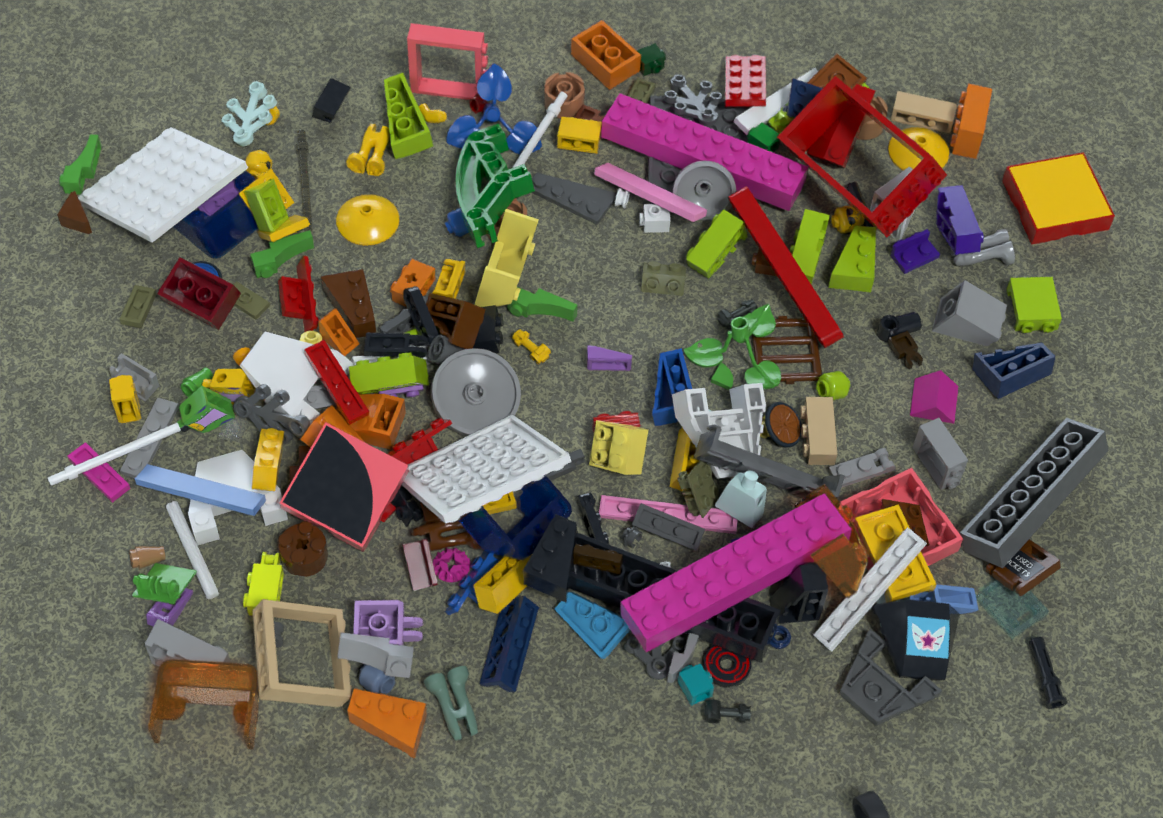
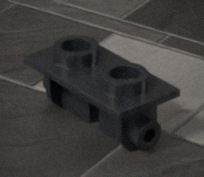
[390,485,423,527]

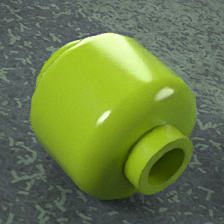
[816,371,850,401]

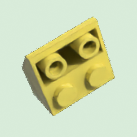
[589,421,648,475]

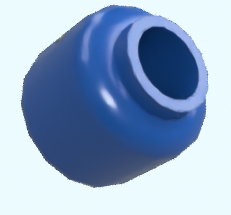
[445,207,469,237]

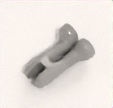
[950,229,1015,266]

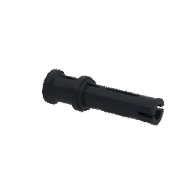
[1029,637,1068,709]

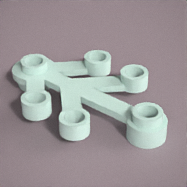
[222,81,277,147]

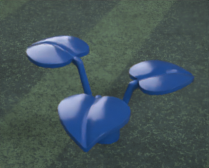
[446,63,542,154]

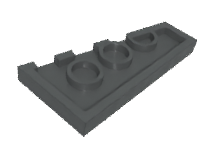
[532,173,617,225]

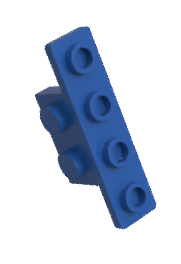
[445,535,504,615]

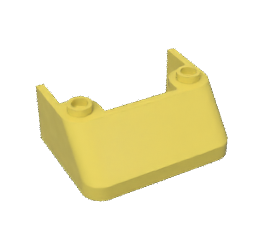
[474,209,539,307]

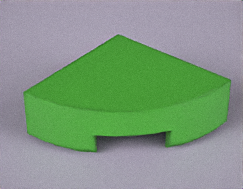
[711,363,733,390]

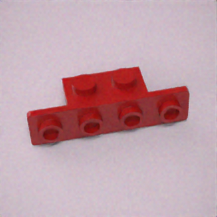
[278,255,319,332]
[384,418,453,465]

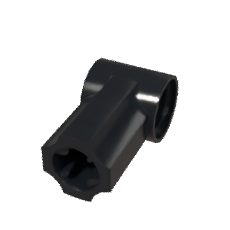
[877,312,922,342]

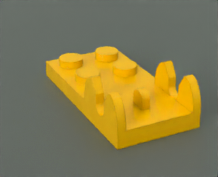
[854,504,936,603]

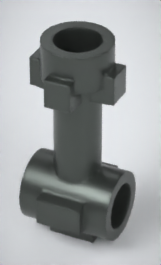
[717,299,757,330]
[704,700,751,723]

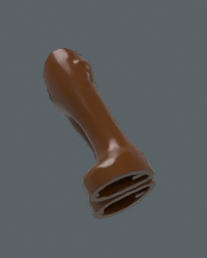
[412,512,482,552]

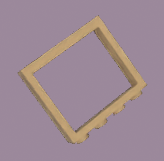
[253,599,353,707]

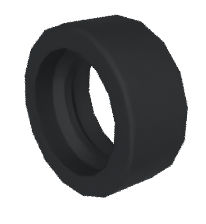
[852,791,890,818]

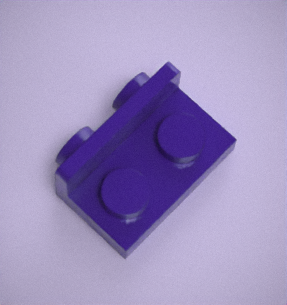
[890,229,940,274]

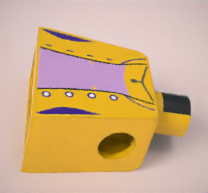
[202,369,256,407]

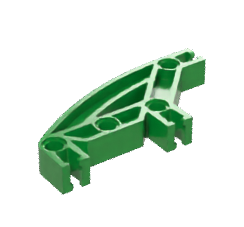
[456,123,535,248]

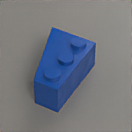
[652,348,692,426]

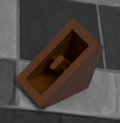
[57,191,92,234]

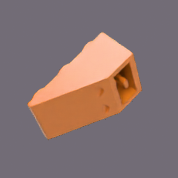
[336,393,406,450]

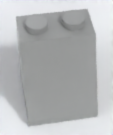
[932,280,1007,346]

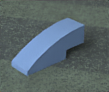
[900,584,978,614]

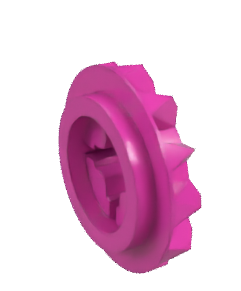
[433,547,470,582]

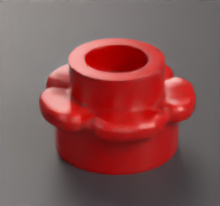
[469,95,488,114]

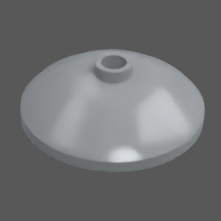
[673,161,736,220]

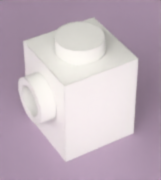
[639,204,670,233]

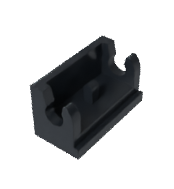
[312,78,351,123]

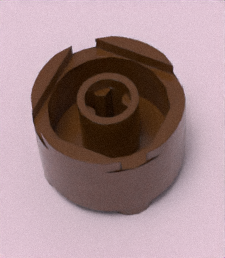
[278,521,328,577]

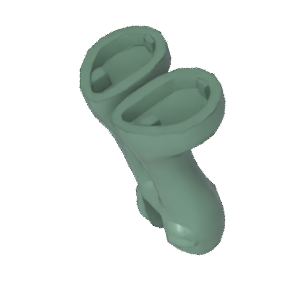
[424,666,478,740]

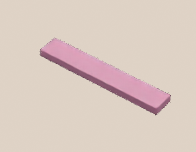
[594,163,707,222]
[599,495,738,534]

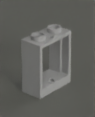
[913,418,968,490]

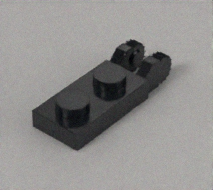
[364,333,428,358]

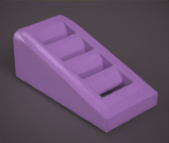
[587,345,632,371]
[146,588,193,627]

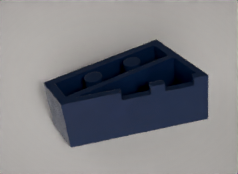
[972,343,1056,399]

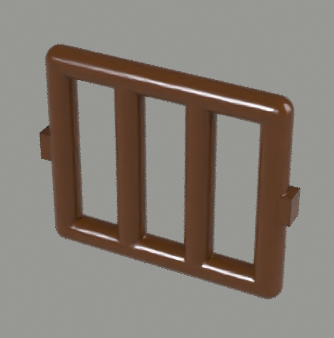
[752,316,822,384]

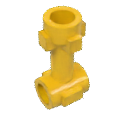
[512,329,551,365]

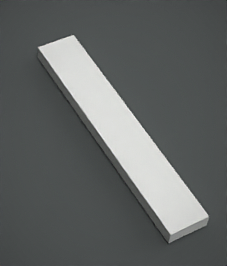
[734,68,818,135]
[813,527,927,651]

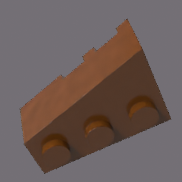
[320,269,376,338]
[426,293,486,349]

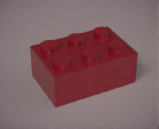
[157,257,241,330]

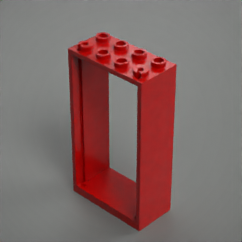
[777,76,947,237]

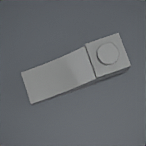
[337,633,413,678]

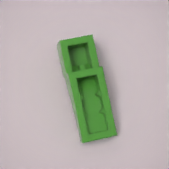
[60,134,102,195]
[250,230,314,278]
[508,287,578,322]

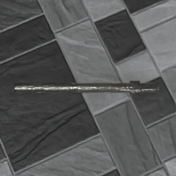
[296,130,313,232]

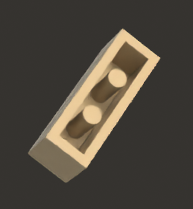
[891,91,957,133]
[800,397,837,465]

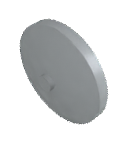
[431,349,521,436]

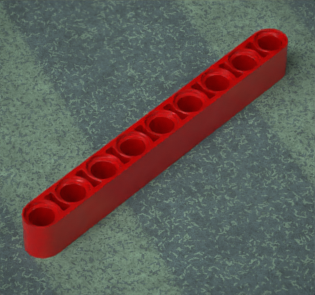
[728,186,844,348]

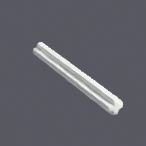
[166,501,219,599]

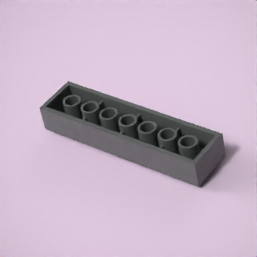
[960,418,1109,568]

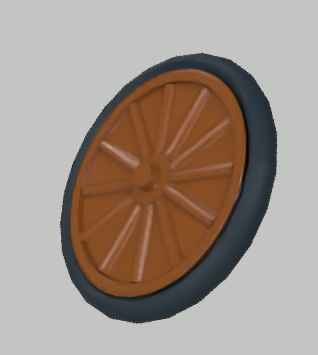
[765,402,802,448]

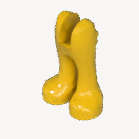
[346,124,390,176]

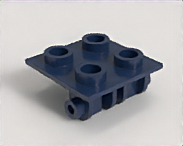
[782,78,823,118]

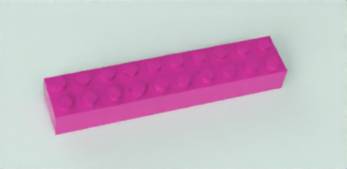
[601,93,809,211]
[621,494,851,652]

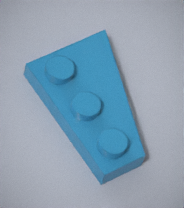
[554,592,630,659]

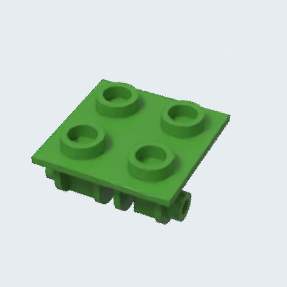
[132,563,197,604]

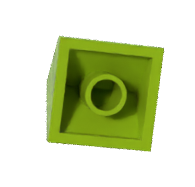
[244,179,289,232]

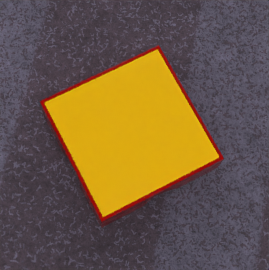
[1002,152,1115,245]

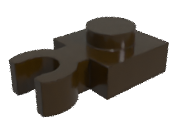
[888,331,923,370]

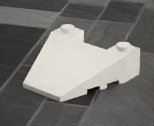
[240,332,355,438]
[672,383,766,479]
[188,450,288,545]

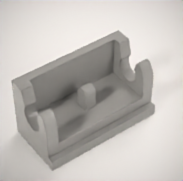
[110,353,159,401]

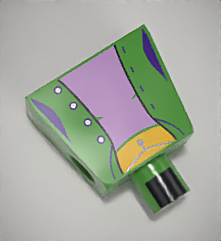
[177,386,235,433]

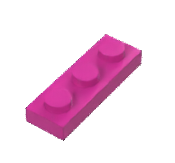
[67,442,130,503]

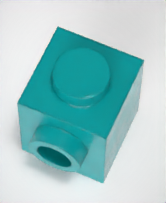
[678,663,714,706]

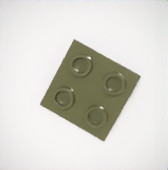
[678,461,719,518]

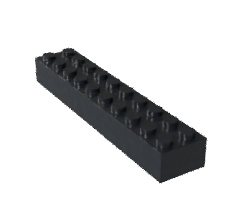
[569,532,781,663]

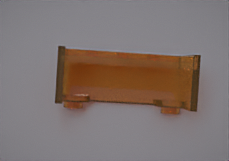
[794,484,869,598]
[148,659,259,749]

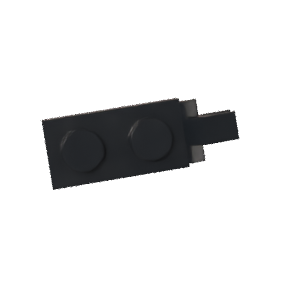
[577,492,609,544]

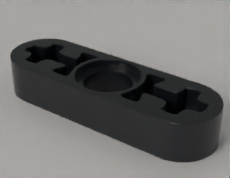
[403,286,438,347]

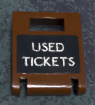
[986,539,1061,596]

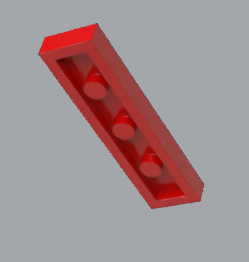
[304,340,369,425]

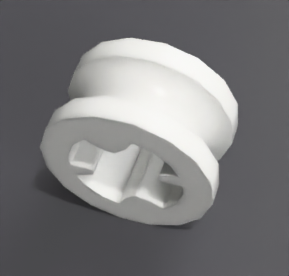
[615,188,630,208]

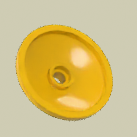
[888,127,949,171]
[336,194,399,246]

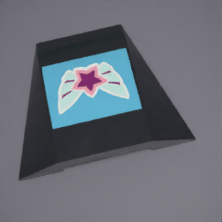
[871,599,960,681]

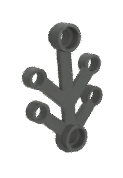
[664,74,722,127]
[234,384,310,444]
[625,630,687,680]

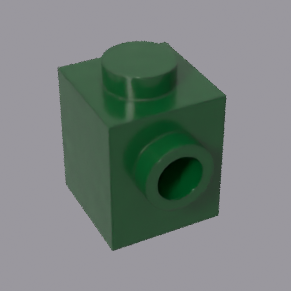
[637,43,666,76]

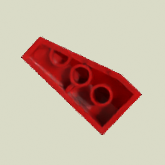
[807,84,876,168]

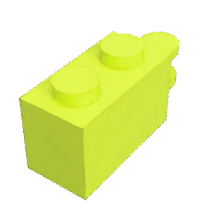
[243,552,284,616]

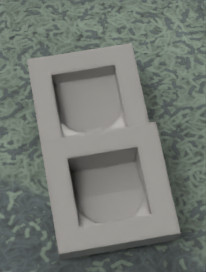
[667,633,699,683]

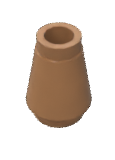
[129,546,166,569]

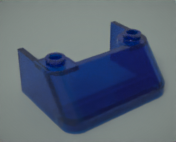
[173,170,258,259]
[459,475,572,560]

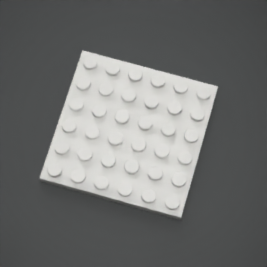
[78,127,248,242]
[402,415,572,523]

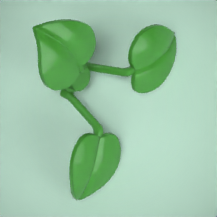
[684,304,781,389]

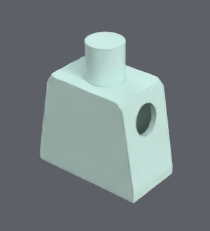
[715,471,767,528]

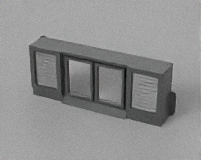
[694,424,845,501]

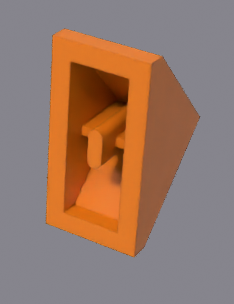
[318,308,360,356]

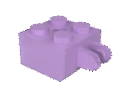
[353,600,423,646]

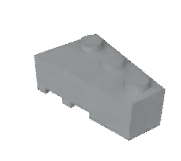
[145,619,230,687]

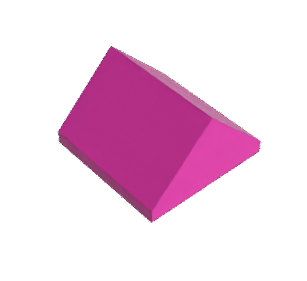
[910,370,959,424]

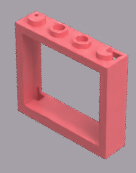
[407,23,488,100]

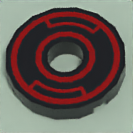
[703,645,751,688]

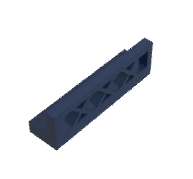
[479,596,539,692]

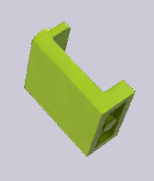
[1007,277,1062,333]

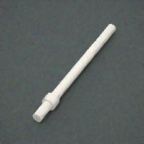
[512,92,568,168]
[47,423,181,486]

